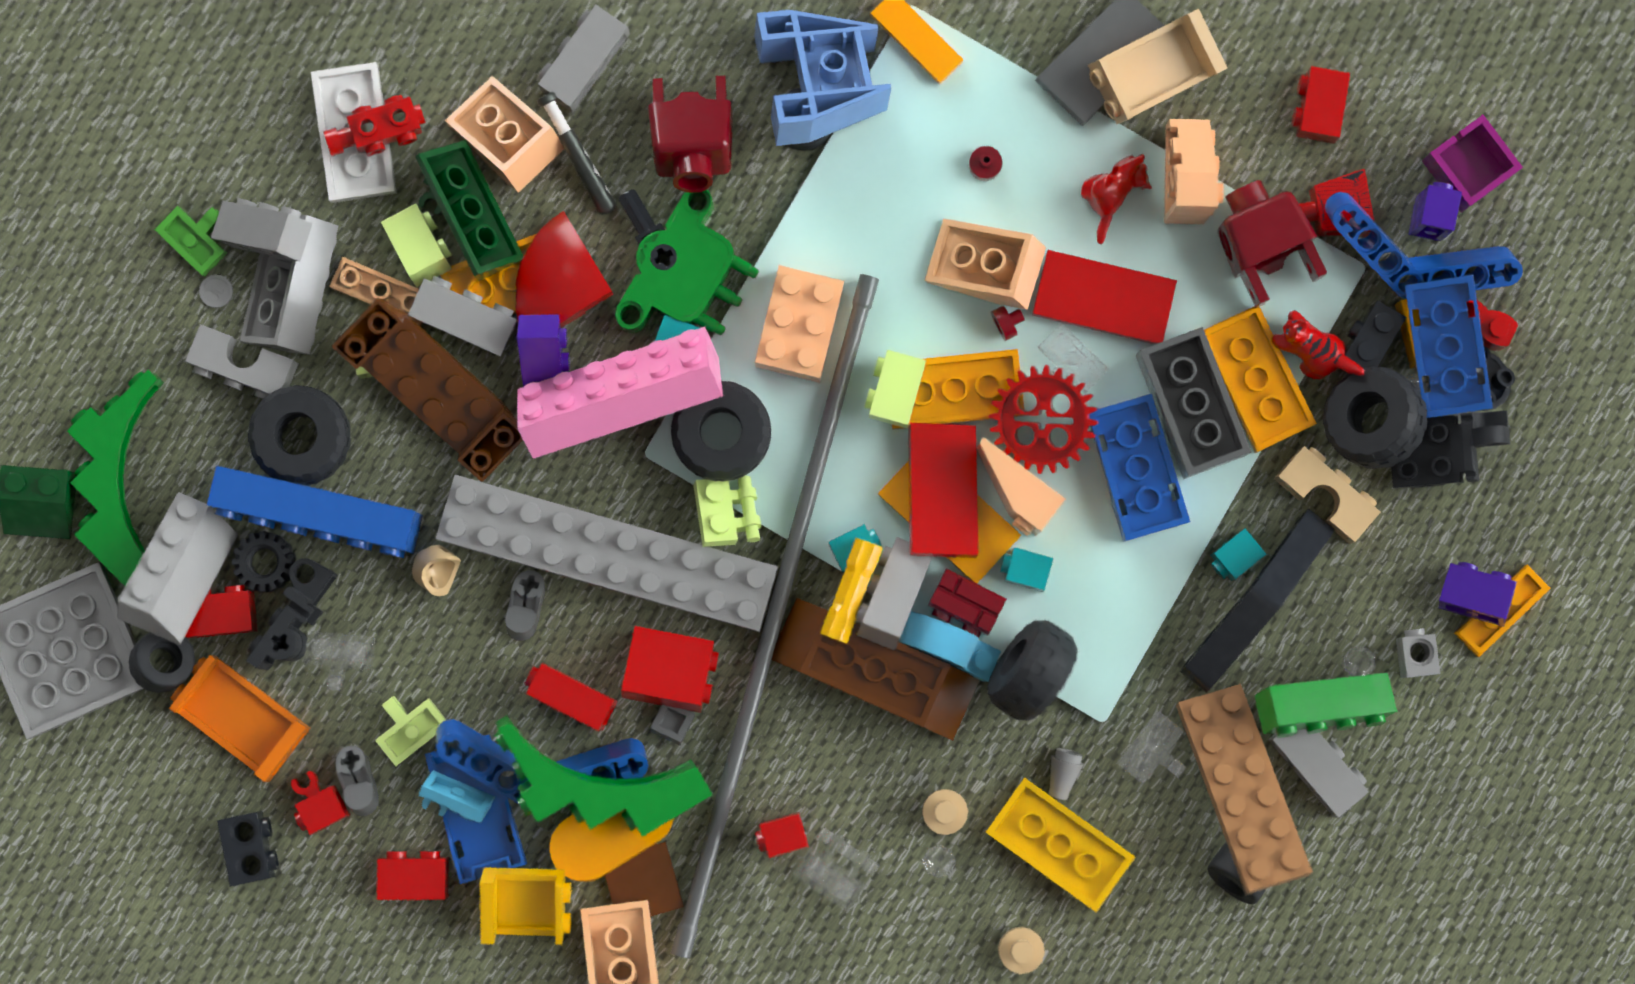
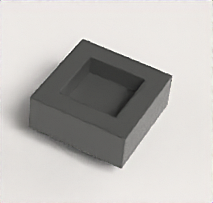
[650,705,695,746]

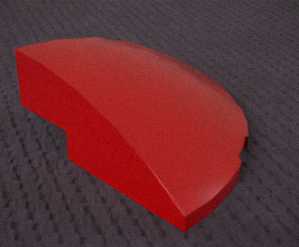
[515,211,614,328]

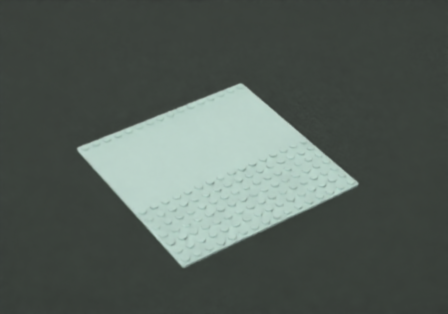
[645,6,1365,722]

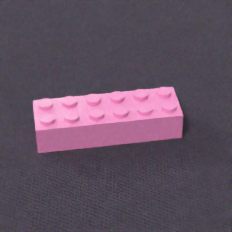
[517,327,723,459]

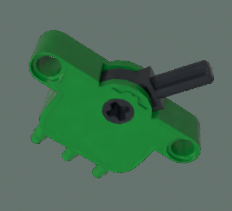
[615,189,759,335]

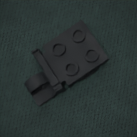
[1391,410,1510,489]
[246,558,338,670]

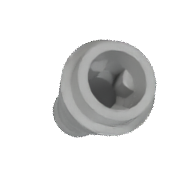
[1048,748,1084,800]

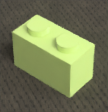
[381,204,452,287]
[864,350,926,428]

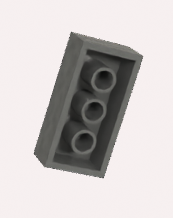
[1135,327,1251,480]

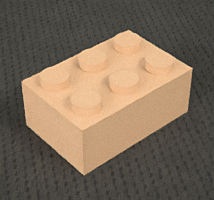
[755,265,844,383]

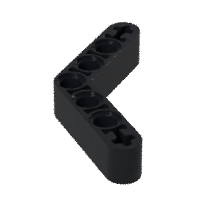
[1180,508,1335,692]

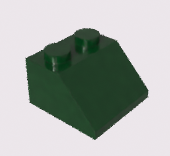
[0,465,76,539]

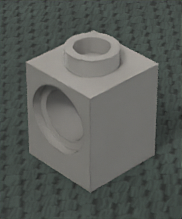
[1396,628,1440,678]

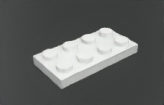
[311,62,397,203]

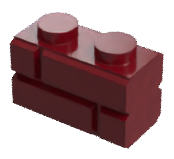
[927,569,1007,637]

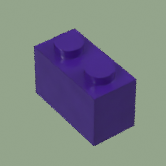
[1408,182,1462,242]
[517,314,570,387]
[1438,562,1517,627]

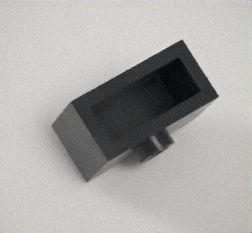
[1345,300,1407,368]

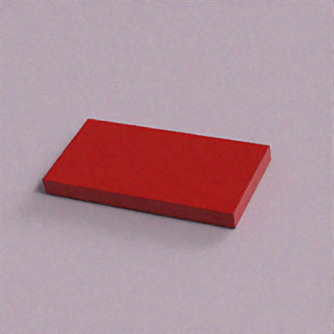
[1032,250,1177,344]
[908,423,979,558]

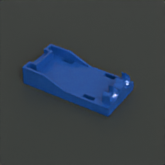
[1405,275,1493,418]
[1089,393,1190,542]
[424,735,528,884]

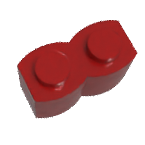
[1466,300,1518,351]

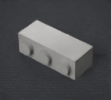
[538,5,630,113]
[211,198,312,262]
[408,276,518,356]
[856,537,932,650]
[1268,729,1369,818]

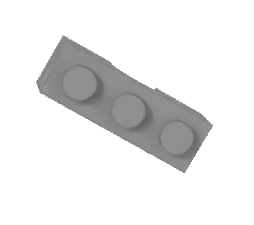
[185,324,298,399]

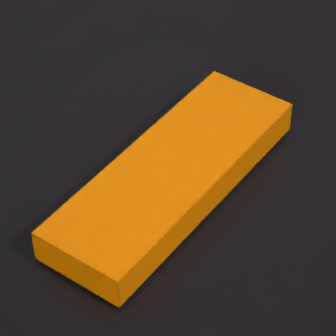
[870,0,964,85]
[1454,564,1551,657]

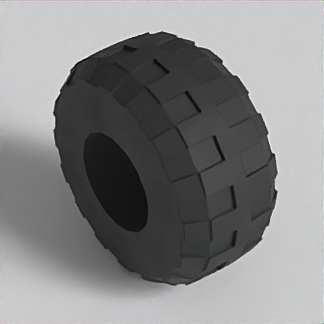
[1323,366,1428,469]
[671,381,771,482]
[248,385,351,486]
[987,620,1078,721]

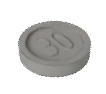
[199,275,233,308]

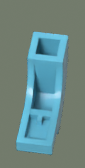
[898,611,1001,682]

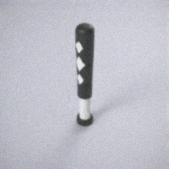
[537,91,616,215]

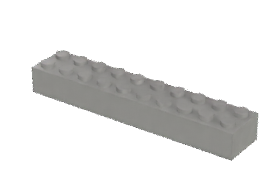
[436,475,778,633]

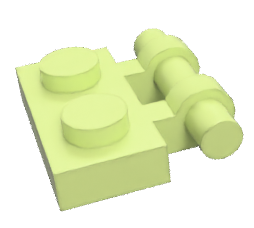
[693,476,761,547]

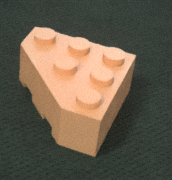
[1164,119,1224,224]

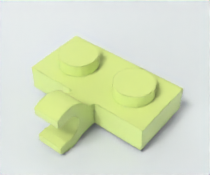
[375,696,446,766]

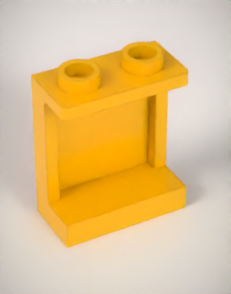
[480,867,571,945]

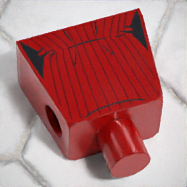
[1299,169,1374,236]

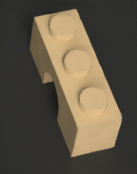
[1274,446,1381,544]

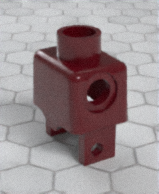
[648,75,733,193]
[1217,180,1327,308]

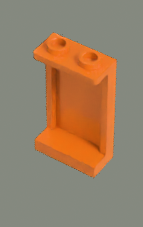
[169,655,311,782]

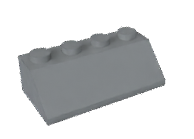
[240,215,338,355]
[117,492,238,645]

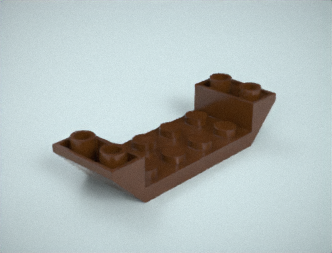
[331,298,523,482]
[772,598,980,741]

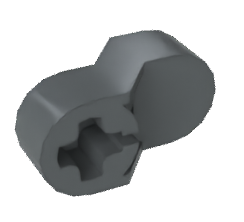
[505,570,545,641]
[336,746,379,816]

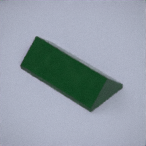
[415,140,524,281]

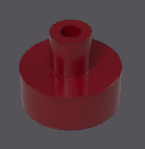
[969,146,1002,181]
[991,306,1025,341]

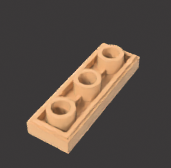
[329,257,423,326]

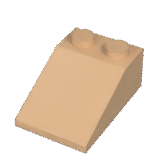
[445,76,564,193]
[924,218,1046,310]
[976,438,1065,536]
[581,900,659,984]

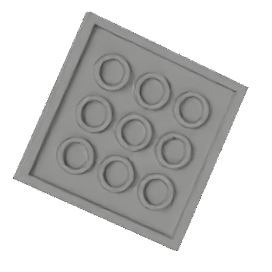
[0,562,144,739]

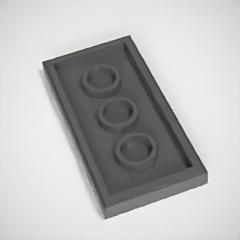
[1035,0,1164,126]

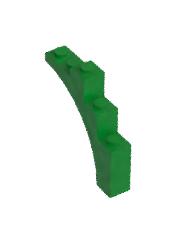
[67,370,164,587]
[494,715,713,837]

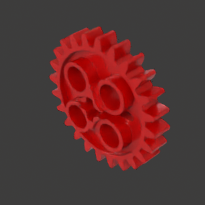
[989,365,1099,474]

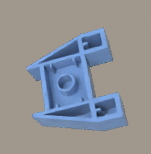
[754,10,891,146]

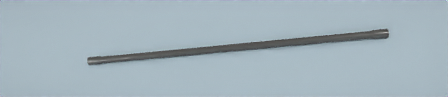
[671,274,879,959]

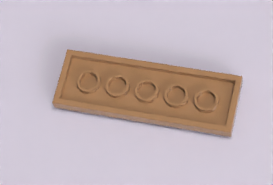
[1176,684,1312,895]

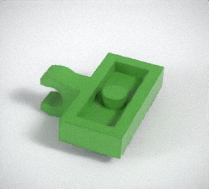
[155,206,227,277]

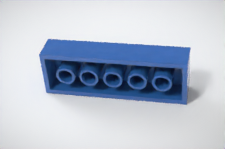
[207,466,423,558]

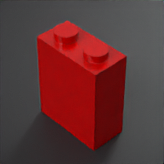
[621,626,719,713]
[524,663,618,731]

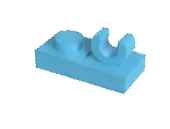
[419,771,495,823]

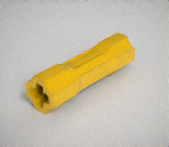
[820,538,883,644]

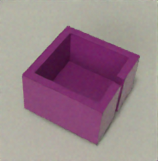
[1422,115,1523,213]

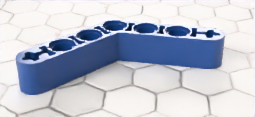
[1325,192,1523,299]
[436,719,648,803]

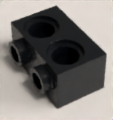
[217,811,279,887]

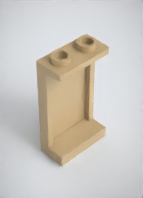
[1088,9,1228,124]

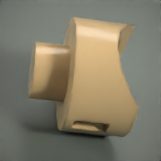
[412,545,461,596]
[922,789,968,835]
[998,927,1045,974]

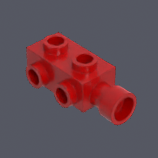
[323,95,426,156]

